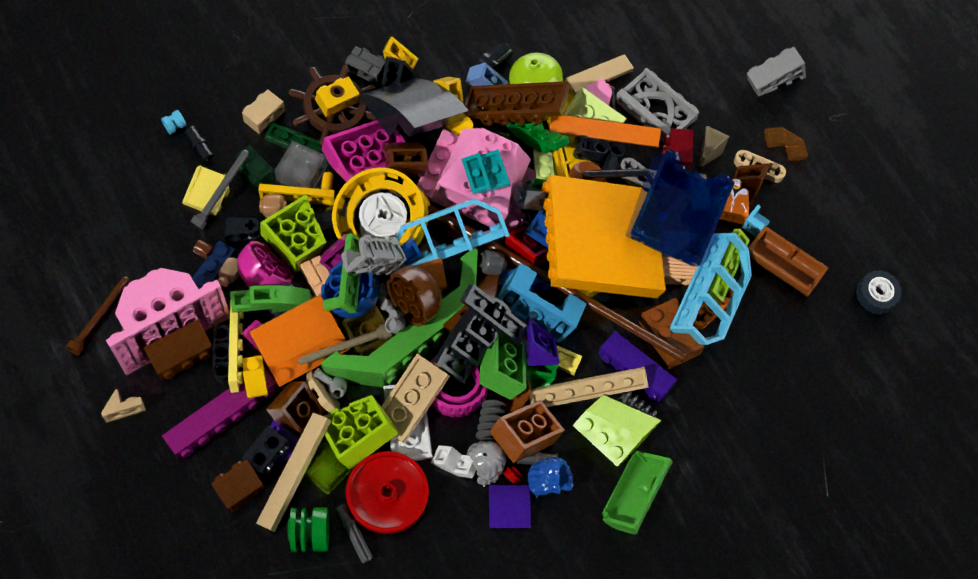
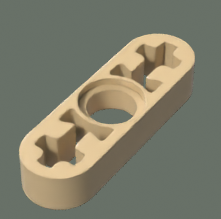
[734,150,786,183]

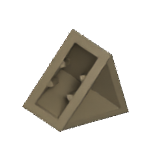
[699,126,729,167]

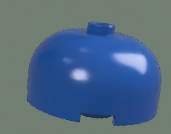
[321,261,381,319]

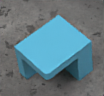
[742,205,770,237]

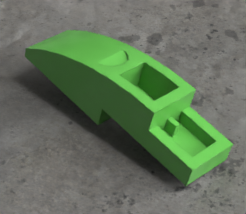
[230,285,311,313]

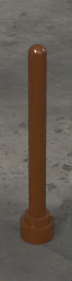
[66,276,129,356]

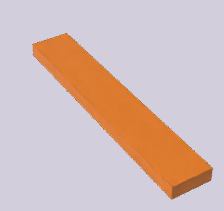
[549,115,661,148]

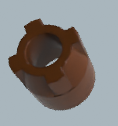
[193,239,213,259]

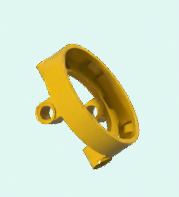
[332,168,431,246]

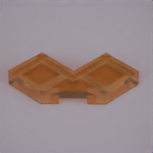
[763,127,808,161]

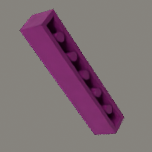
[162,367,278,460]

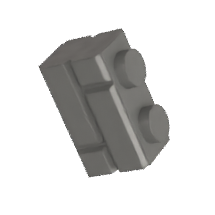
[345,46,386,85]

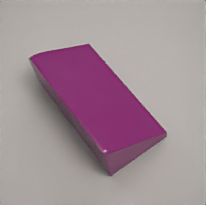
[320,233,347,270]

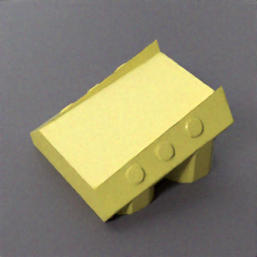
[182,165,230,216]

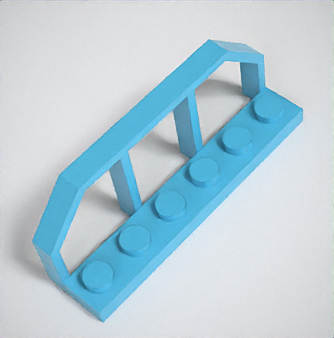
[396,198,509,270]
[669,233,752,345]

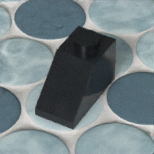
[513,181,546,211]

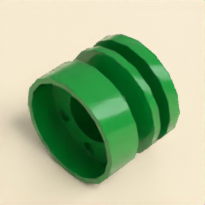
[288,507,329,552]

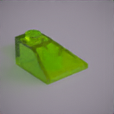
[305,439,356,495]

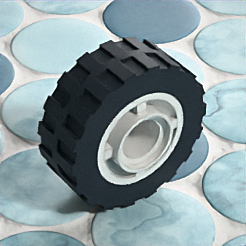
[856,270,902,314]

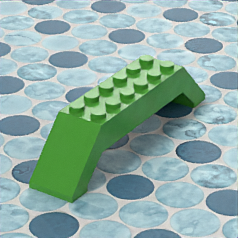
[321,247,478,387]

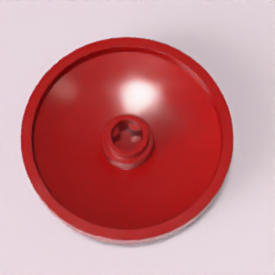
[346,451,429,534]

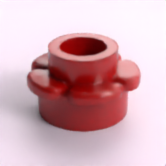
[503,466,521,485]

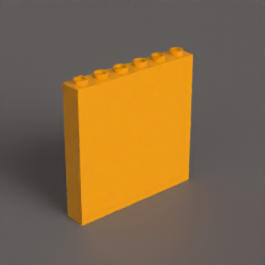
[542,175,666,298]

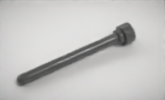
[190,150,249,230]

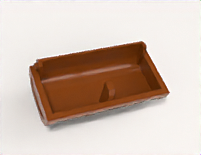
[748,226,828,297]

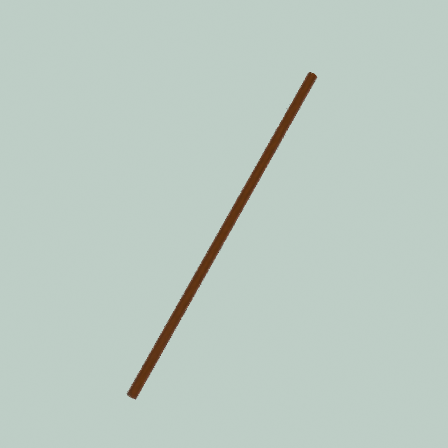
[386,179,687,362]

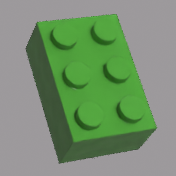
[480,331,526,400]

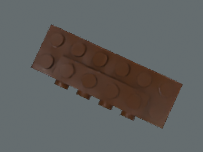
[464,81,570,126]

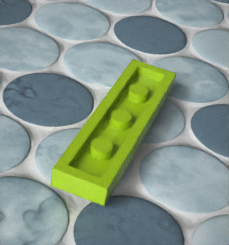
[707,229,750,302]

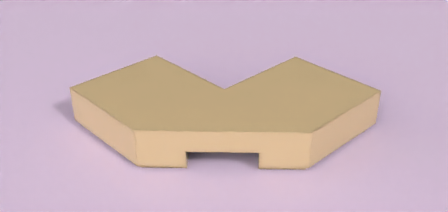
[306,369,340,413]

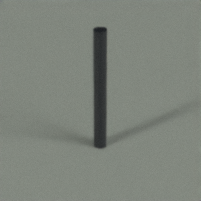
[583,169,658,178]

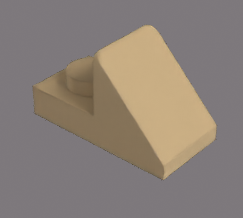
[101,389,146,423]

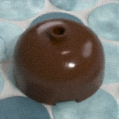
[387,266,442,327]

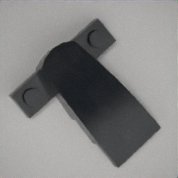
[433,284,528,383]

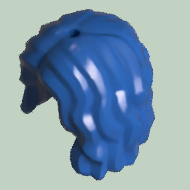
[528,458,574,496]

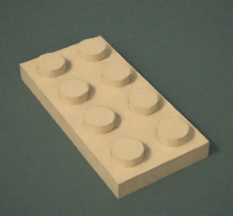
[381,353,450,443]

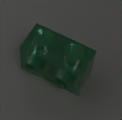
[235,145,276,188]

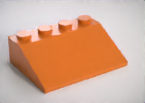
[249,294,350,387]

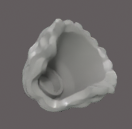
[467,441,507,487]

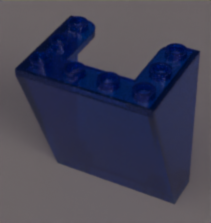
[626,149,735,267]

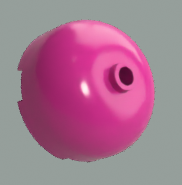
[237,241,294,288]

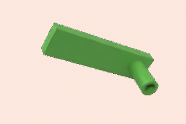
[323,233,361,314]

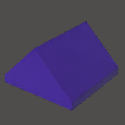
[525,317,560,366]

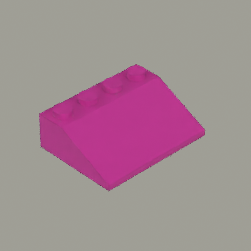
[322,120,406,182]

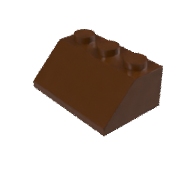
[144,320,213,381]

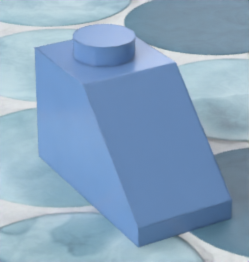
[466,63,508,86]

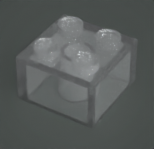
[275,141,327,188]

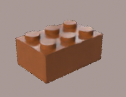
[639,298,704,370]
[489,400,565,463]

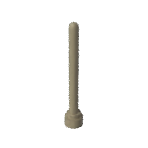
[298,323,392,365]

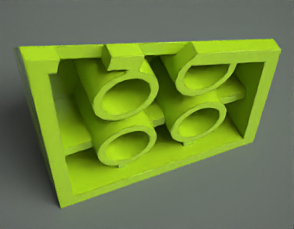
[260,194,326,274]
[321,395,399,470]
[573,395,661,467]

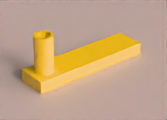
[259,172,336,206]

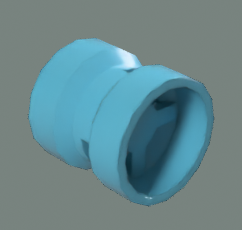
[161,110,187,135]

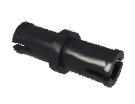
[185,126,214,162]

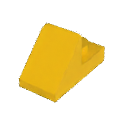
[383,37,419,69]
[242,355,268,398]

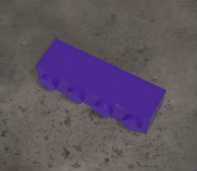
[599,331,677,403]

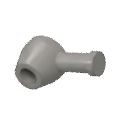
[313,368,347,399]

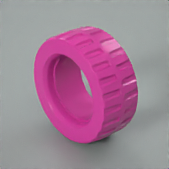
[430,356,489,417]

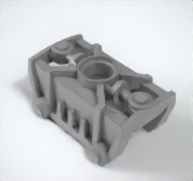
[341,234,406,275]

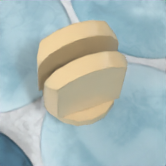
[218,258,239,287]

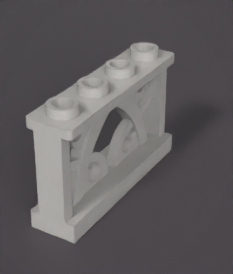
[615,68,699,144]

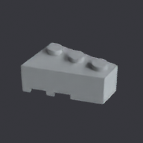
[747,47,806,97]

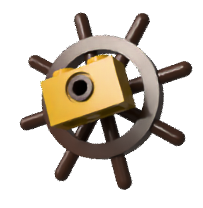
[288,65,376,146]

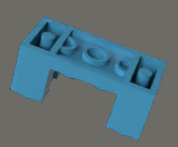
[497,263,586,343]

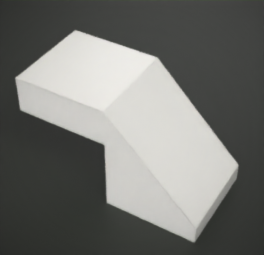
[431,445,476,478]

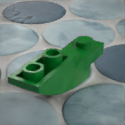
[506,121,570,154]

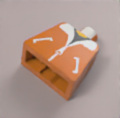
[710,179,749,225]

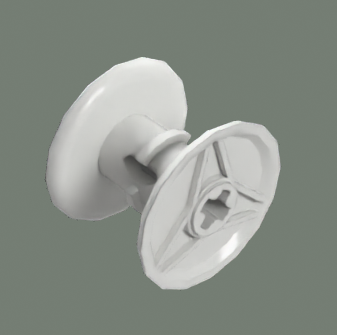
[359,192,407,239]

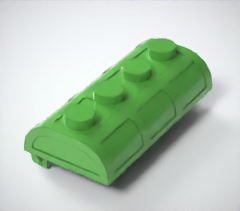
[602,450,673,534]

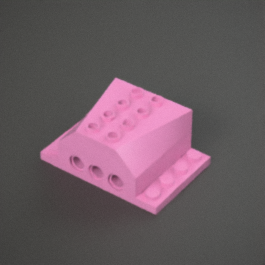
[417,128,535,232]
[106,268,230,376]

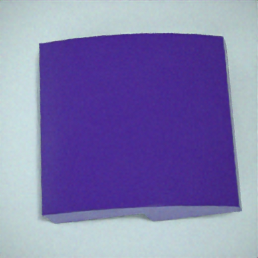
[489,485,531,528]

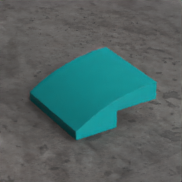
[461,149,511,194]

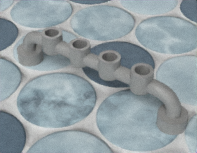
[378,289,406,334]

